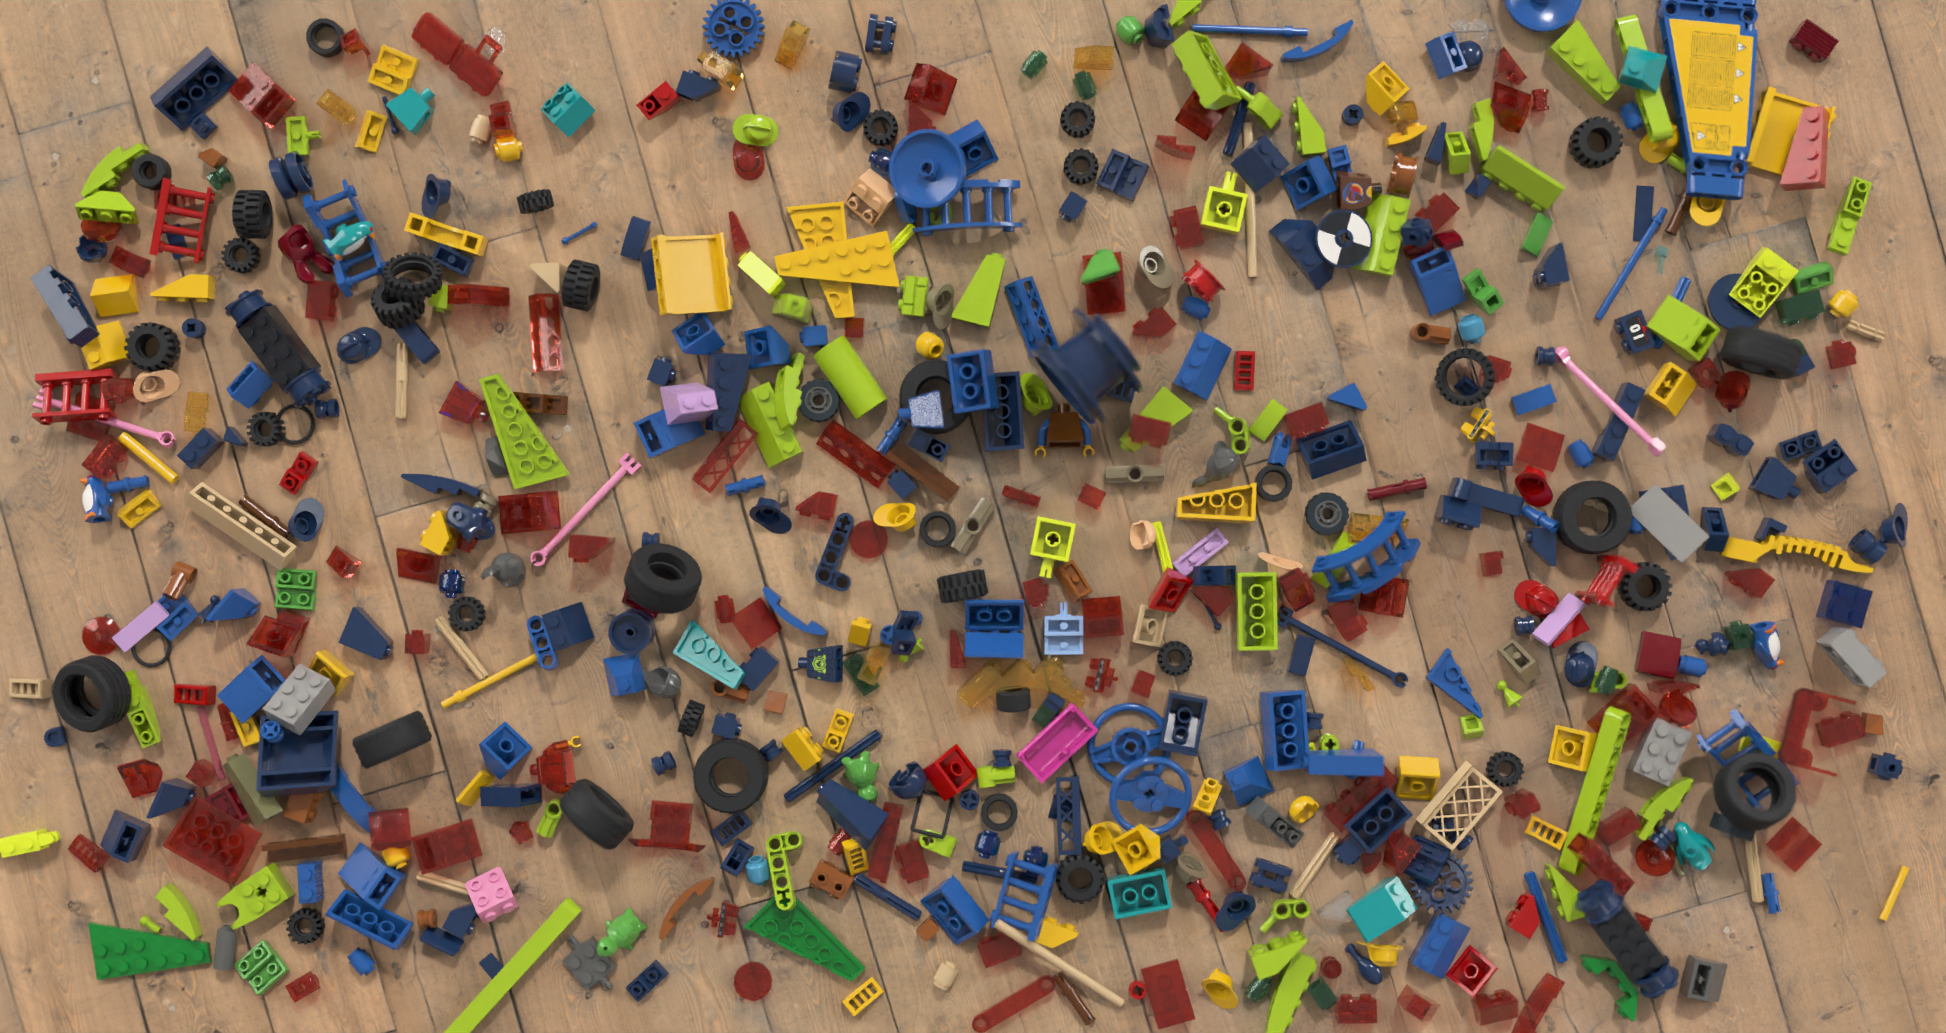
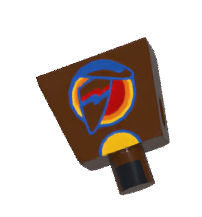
[1336,171,1382,211]

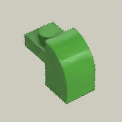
[1461,268,1504,315]

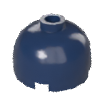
[888,761,927,800]

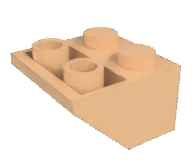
[844,168,895,227]

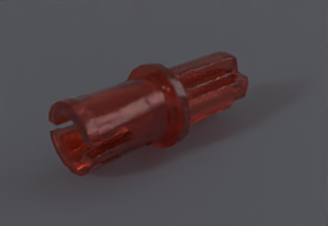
[1002,485,1041,508]
[217,703,238,741]

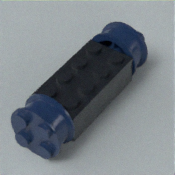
[225,289,332,408]
[1576,879,1679,999]

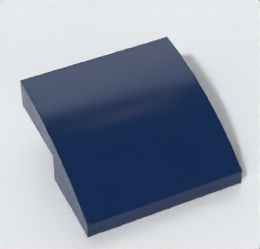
[1096,149,1149,201]
[1398,834,1451,886]

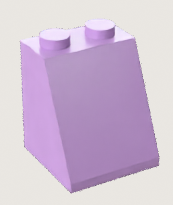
[660,382,718,425]

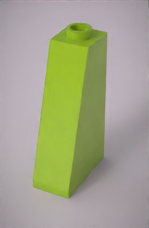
[951,252,1006,328]
[771,294,813,324]
[1118,386,1193,452]

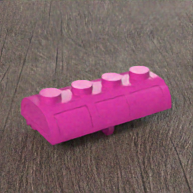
[1016,702,1098,783]

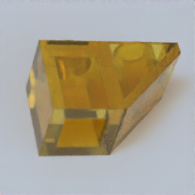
[774,20,811,70]
[1387,100,1419,128]

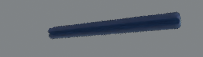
[784,730,881,803]

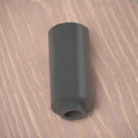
[213,925,237,970]

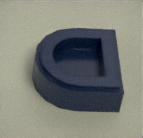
[44,726,68,747]

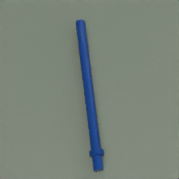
[1594,207,1668,320]

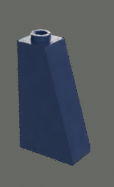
[816,778,889,850]

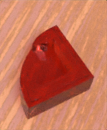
[1361,852,1381,874]

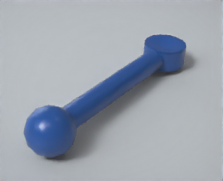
[561,222,598,245]

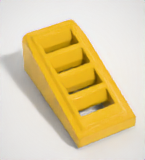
[1524,815,1568,850]
[841,838,869,875]
[841,976,884,1017]

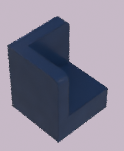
[1754,517,1788,542]

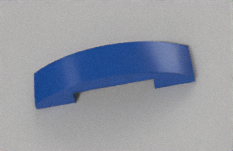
[1280,20,1354,62]
[762,586,828,635]
[330,761,384,833]

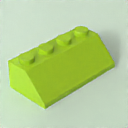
[1172,30,1242,110]
[1478,145,1565,212]
[1351,194,1411,278]
[739,382,804,469]
[1235,572,1278,651]

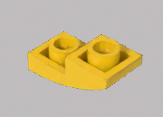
[1385,123,1427,148]
[822,708,854,753]

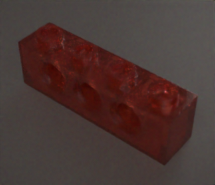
[1323,765,1399,833]
[1567,832,1635,897]

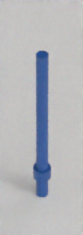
[1192,24,1308,38]

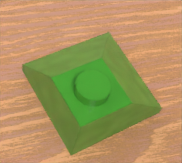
[1080,248,1120,286]

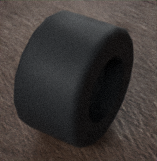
[132,154,172,190]
[996,685,1031,713]

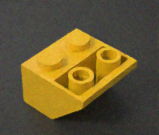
[1643,362,1697,417]
[419,510,459,555]
[781,725,824,771]

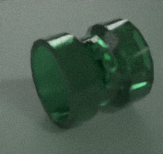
[206,164,234,191]

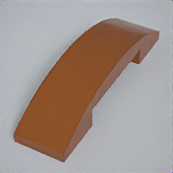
[659,877,715,940]

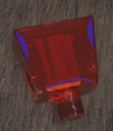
[438,381,489,424]

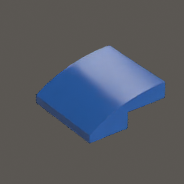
[157,594,198,641]

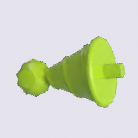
[898,638,924,663]
[1496,680,1523,708]

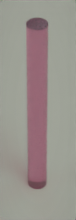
[196,706,226,781]

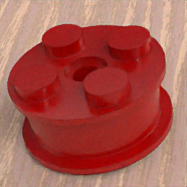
[1182,260,1226,303]

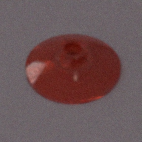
[82,617,120,655]
[1635,839,1675,876]

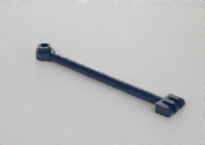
[1277,605,1408,687]

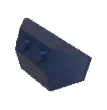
[1269,219,1334,291]

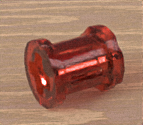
[1531,89,1549,112]

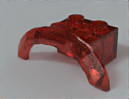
[628,800,705,852]

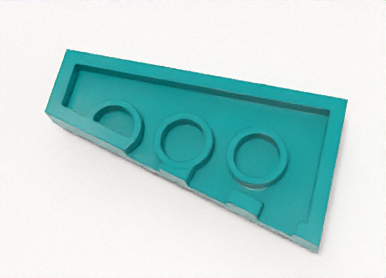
[672,619,746,690]

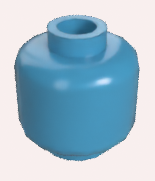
[1458,314,1486,344]
[745,855,771,886]

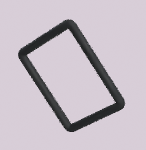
[910,789,954,839]

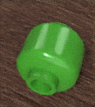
[1116,16,1145,45]

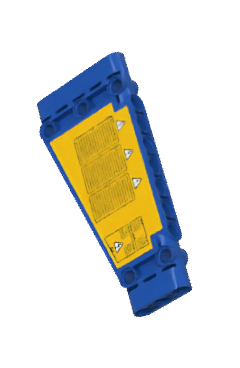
[1657,0,1758,200]

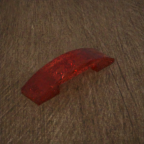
[1512,972,1565,1033]

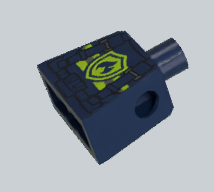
[798,645,843,683]

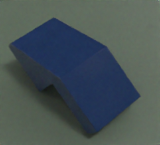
[1193,565,1236,586]
[892,610,919,656]

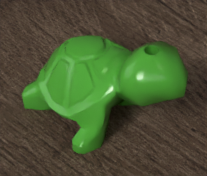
[841,751,879,803]
[597,908,647,957]

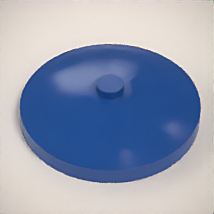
[1504,0,1582,33]
[889,129,966,208]

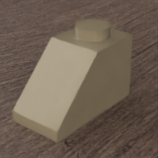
[1498,638,1542,685]

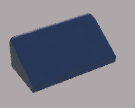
[432,242,474,278]
[1287,634,1316,676]
[420,927,464,957]

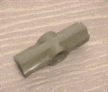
[1105,464,1164,484]
[951,497,995,554]

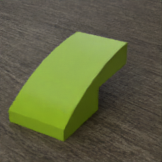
[1249,398,1288,442]

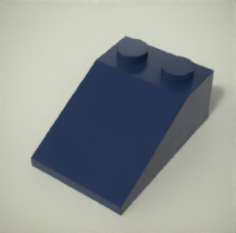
[1158,689,1208,757]

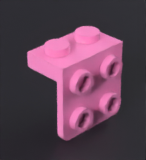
[465,867,519,924]

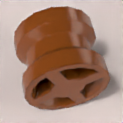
[417,908,438,929]

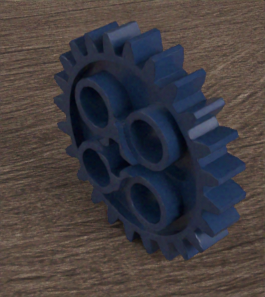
[1409,853,1474,914]

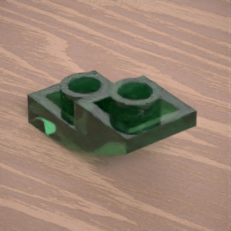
[843,651,880,696]

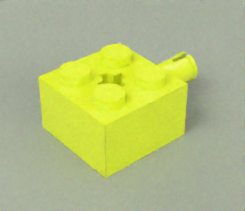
[1199,172,1248,235]
[1030,516,1076,578]

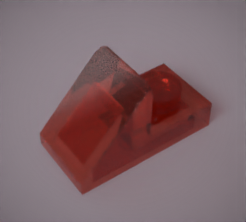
[1492,47,1527,86]

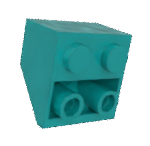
[541,82,596,137]

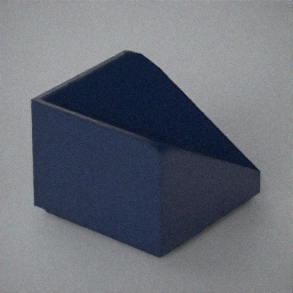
[1465,173,1491,200]
[1431,814,1454,836]

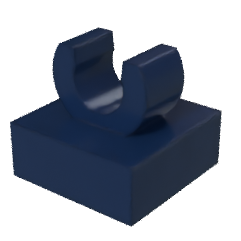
[189,112,218,140]

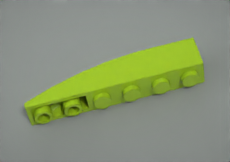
[1264,951,1317,1033]

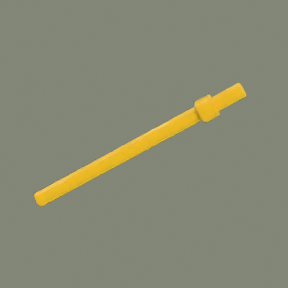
[441,653,538,709]

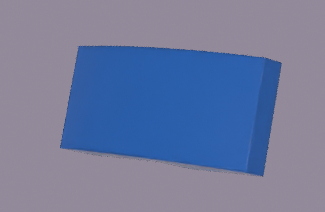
[1327,145,1352,185]
[1511,383,1557,415]

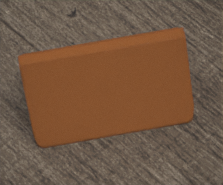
[1053,559,1093,604]

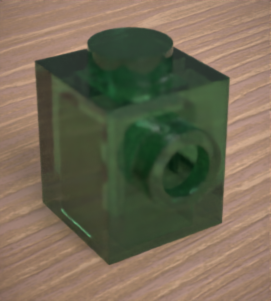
[1724,620,1754,650]

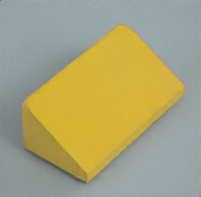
[355,110,388,153]
[117,488,162,529]
[456,770,495,807]

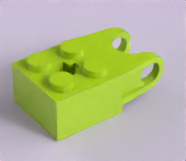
[216,862,295,930]

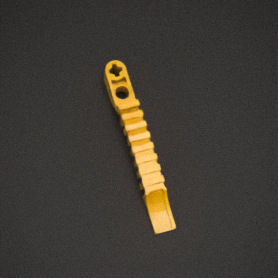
[1720,534,1874,573]

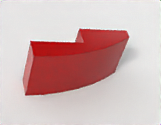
[279,451,319,495]
[1550,613,1590,649]

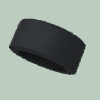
[306,18,346,57]
[1255,465,1293,502]
[919,511,956,547]
[981,793,1018,831]

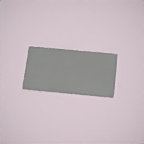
[1631,484,1709,562]

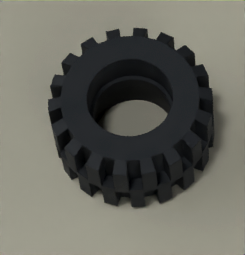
[1569,116,1623,168]
[232,190,273,239]
[561,259,600,312]
[370,277,425,329]
[124,322,181,372]
[1617,562,1672,611]
[937,569,988,603]
[1056,852,1105,904]

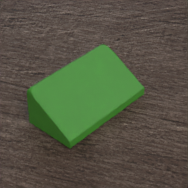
[1520,212,1554,257]
[1791,261,1833,295]

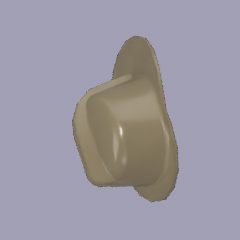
[1137,245,1174,289]
[926,284,954,329]
[1175,852,1208,883]

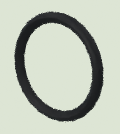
[277,404,315,445]
[131,627,172,667]

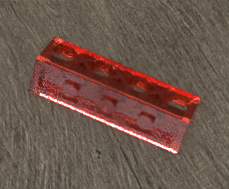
[528,293,564,372]
[691,418,758,493]
[816,419,895,489]
[868,801,904,883]

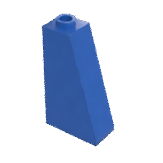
[1301,748,1384,776]

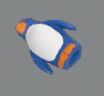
[79,474,113,523]
[1749,621,1785,670]

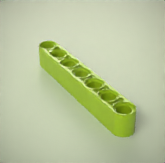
[1614,14,1673,143]

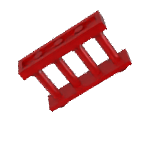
[149,178,215,264]
[32,368,119,425]
[1575,555,1639,608]

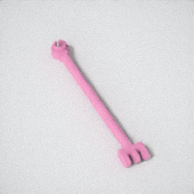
[1555,346,1665,457]
[32,388,176,448]
[530,452,642,566]

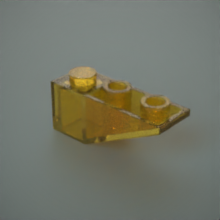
[1347,512,1409,543]

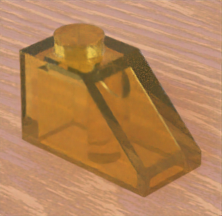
[1074,45,1114,70]
[316,89,357,125]
[857,642,892,686]

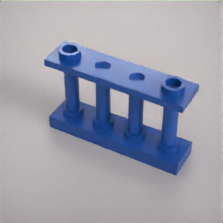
[990,851,1059,942]

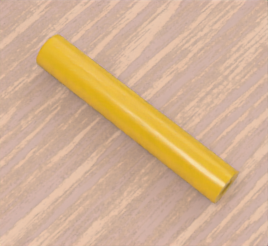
[118,432,179,484]

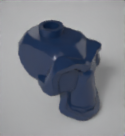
[445,502,495,542]

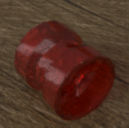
[1320,956,1342,979]

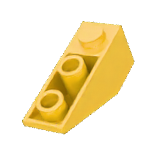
[150,274,215,303]

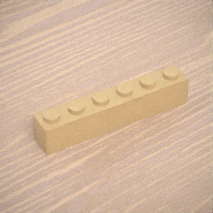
[186,482,297,571]

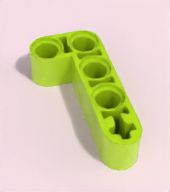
[766,831,804,911]

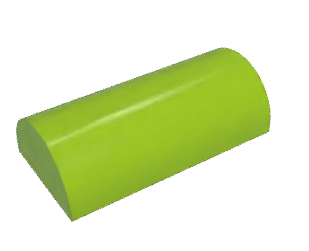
[813,335,888,420]

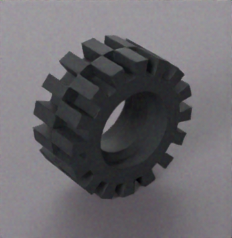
[1060,101,1095,138]
[863,109,898,146]
[1064,148,1099,185]
[516,189,554,214]
[221,237,261,274]
[246,412,286,447]
[448,596,486,632]
[1157,641,1193,676]
[677,699,705,737]
[1486,751,1524,787]
[286,907,325,945]

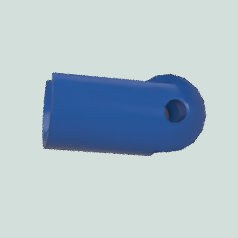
[1267,432,1292,467]

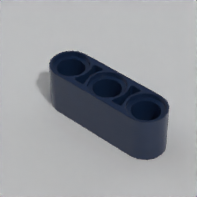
[393,321,440,365]

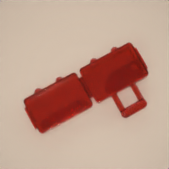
[411,12,503,96]

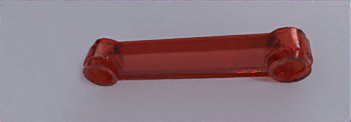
[1186,809,1246,891]
[972,975,1055,1033]

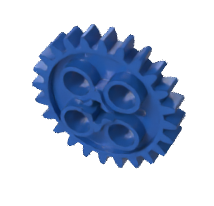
[702,0,765,59]

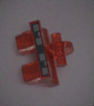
[1085,657,1119,693]
[707,899,739,938]

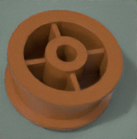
[1387,152,1418,198]

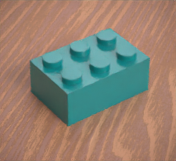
[1106,866,1172,919]

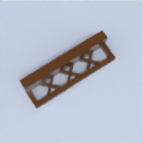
[886,441,959,502]
[262,833,347,863]

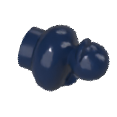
[1695,632,1731,657]

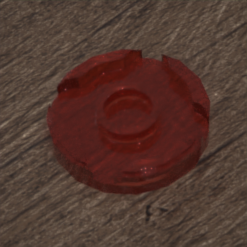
[81,220,122,243]
[850,520,888,559]
[1658,692,1697,727]
[734,961,772,1001]

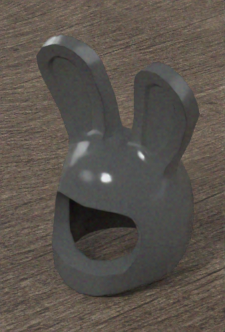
[480,552,526,586]

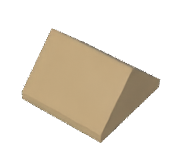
[529,263,567,295]
[1131,603,1168,647]

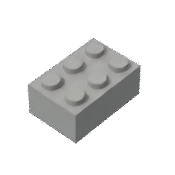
[1816,627,1887,688]
[263,664,336,735]
[1627,715,1692,786]

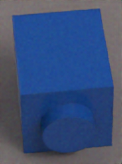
[799,325,828,348]

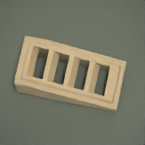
[9,678,52,699]

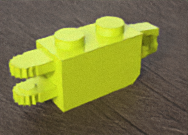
[0,828,61,858]

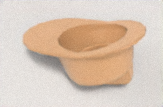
[133,370,180,402]
[1258,552,1303,583]

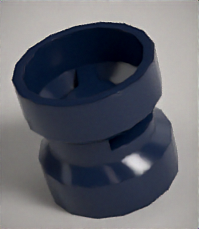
[314,399,340,419]
[651,751,677,776]
[1649,824,1678,852]

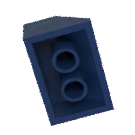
[1296,420,1367,480]
[1344,786,1413,854]

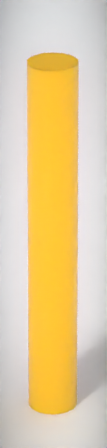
[1879,865,1910,921]

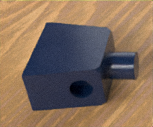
[1748,457,1801,500]

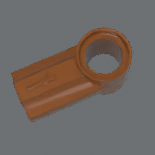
[1410,323,1452,345]
[162,561,197,601]
[711,679,750,704]

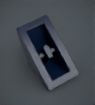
[720,838,754,877]

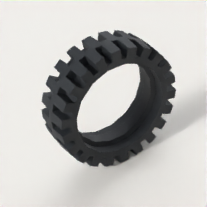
[383,252,442,302]
[1435,348,1496,406]

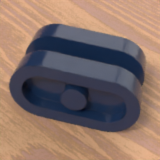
[865,14,897,55]
[1249,857,1293,894]

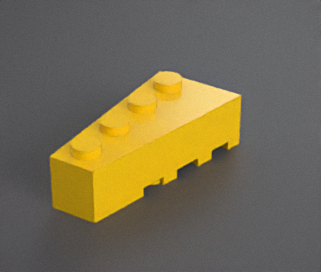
[1175,483,1257,524]

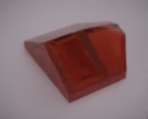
[117,759,163,798]

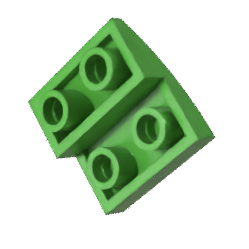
[274,568,317,611]
[234,940,290,995]

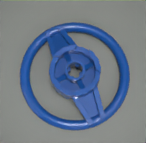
[1087,703,1171,783]
[1109,756,1192,835]

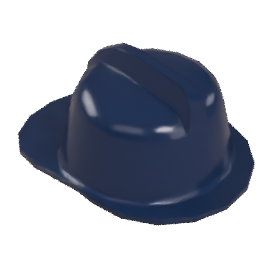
[831,92,871,132]
[421,174,451,219]
[337,327,381,364]
[749,497,792,534]
[288,498,324,542]
[1880,503,1908,547]
[1564,641,1598,687]
[1215,891,1256,931]

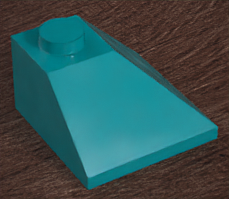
[1617,46,1667,93]

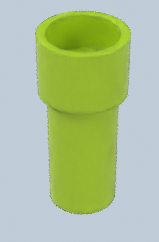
[139,915,161,934]

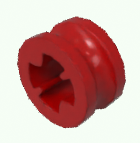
[1129,980,1147,1000]

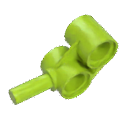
[1236,85,1283,130]
[1213,406,1251,454]
[1259,898,1310,933]

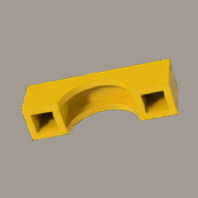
[404,212,489,257]

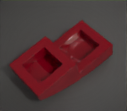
[1433,229,1464,251]

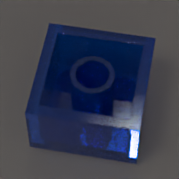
[1816,580,1873,629]

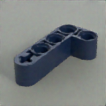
[1447,477,1525,517]
[815,513,855,591]

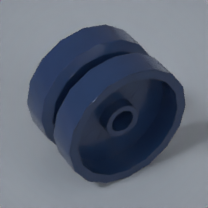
[269,151,314,200]
[608,608,655,654]

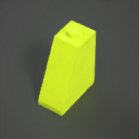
[738,251,786,298]

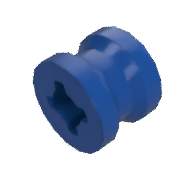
[880,625,893,645]
[261,720,285,743]

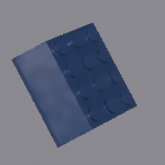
[256,710,339,797]

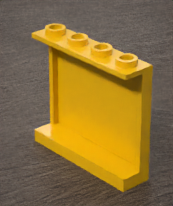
[1746,86,1836,177]
[651,232,733,316]

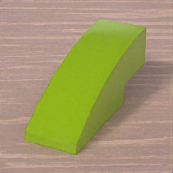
[1469,98,1494,164]
[155,882,202,941]

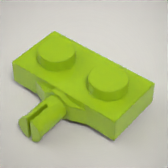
[286,116,321,156]

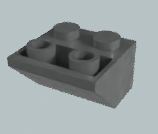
[1680,954,1728,1002]

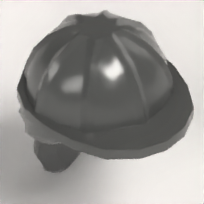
[1192,441,1239,488]
[642,666,681,699]

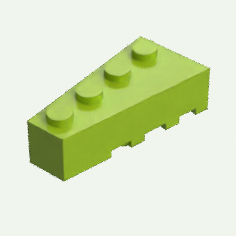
[1545,19,1620,105]

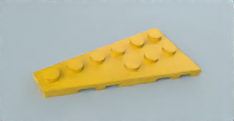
[786,201,855,319]
[774,231,900,288]

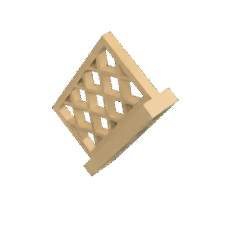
[1416,761,1503,851]

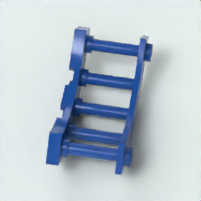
[303,179,386,298]
[913,179,1022,236]
[1311,511,1421,603]
[1696,709,1800,810]

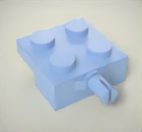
[1044,602,1083,655]

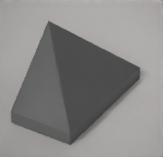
[485,437,509,476]

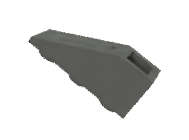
[1245,796,1305,848]

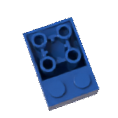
[1407,247,1466,316]
[634,410,705,459]
[217,655,285,724]
[338,842,407,910]

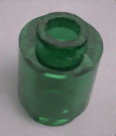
[1020,50,1048,80]
[1072,70,1097,101]
[1594,665,1619,696]
[1245,975,1273,1003]

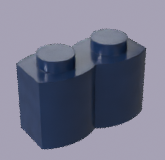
[1707,424,1754,456]

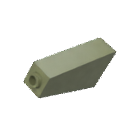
[222,753,283,826]

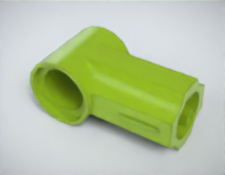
[977,765,1016,788]
[536,798,563,838]

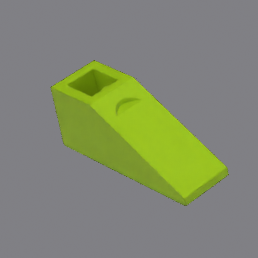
[1292,96,1326,158]
[1544,863,1585,922]

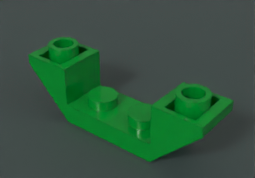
[1580,954,1639,1022]

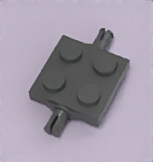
[562,935,617,991]

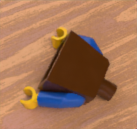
[1035,403,1095,458]

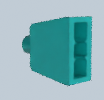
[386,87,435,135]

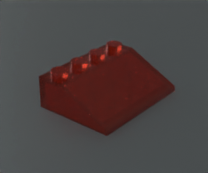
[162,795,262,885]

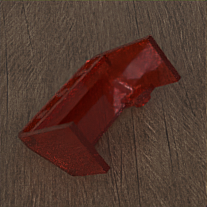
[1777,688,1856,777]

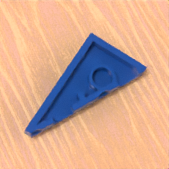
[1425,648,1483,719]

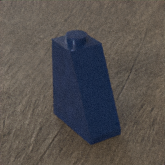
[338,606,394,660]
[480,783,542,807]

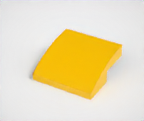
[368,45,420,95]

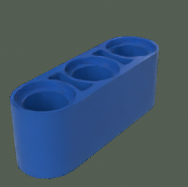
[527,616,559,672]

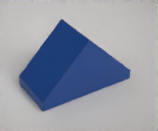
[1326,382,1367,411]

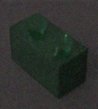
[1775,290,1825,326]

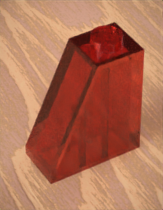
[447,284,510,307]
[1397,984,1440,1021]

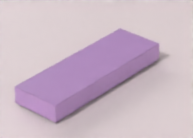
[1172,527,1229,576]
[1532,593,1585,647]
[112,601,170,652]

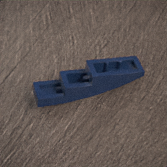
[401,474,484,497]

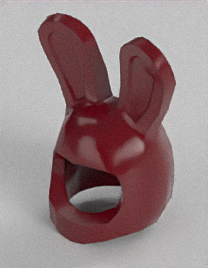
[278,224,336,284]

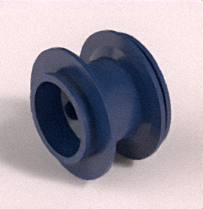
[1031,308,1143,425]

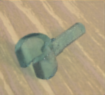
[1655,245,1669,274]

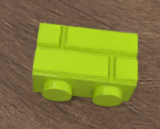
[898,275,929,318]

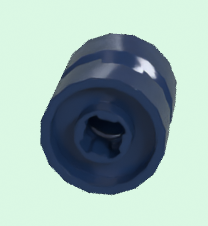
[1848,529,1888,565]

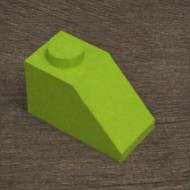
[1444,131,1471,175]

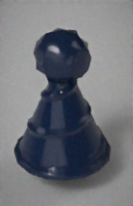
[196,595,221,624]

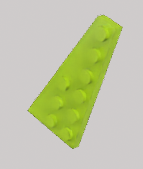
[479,373,570,490]

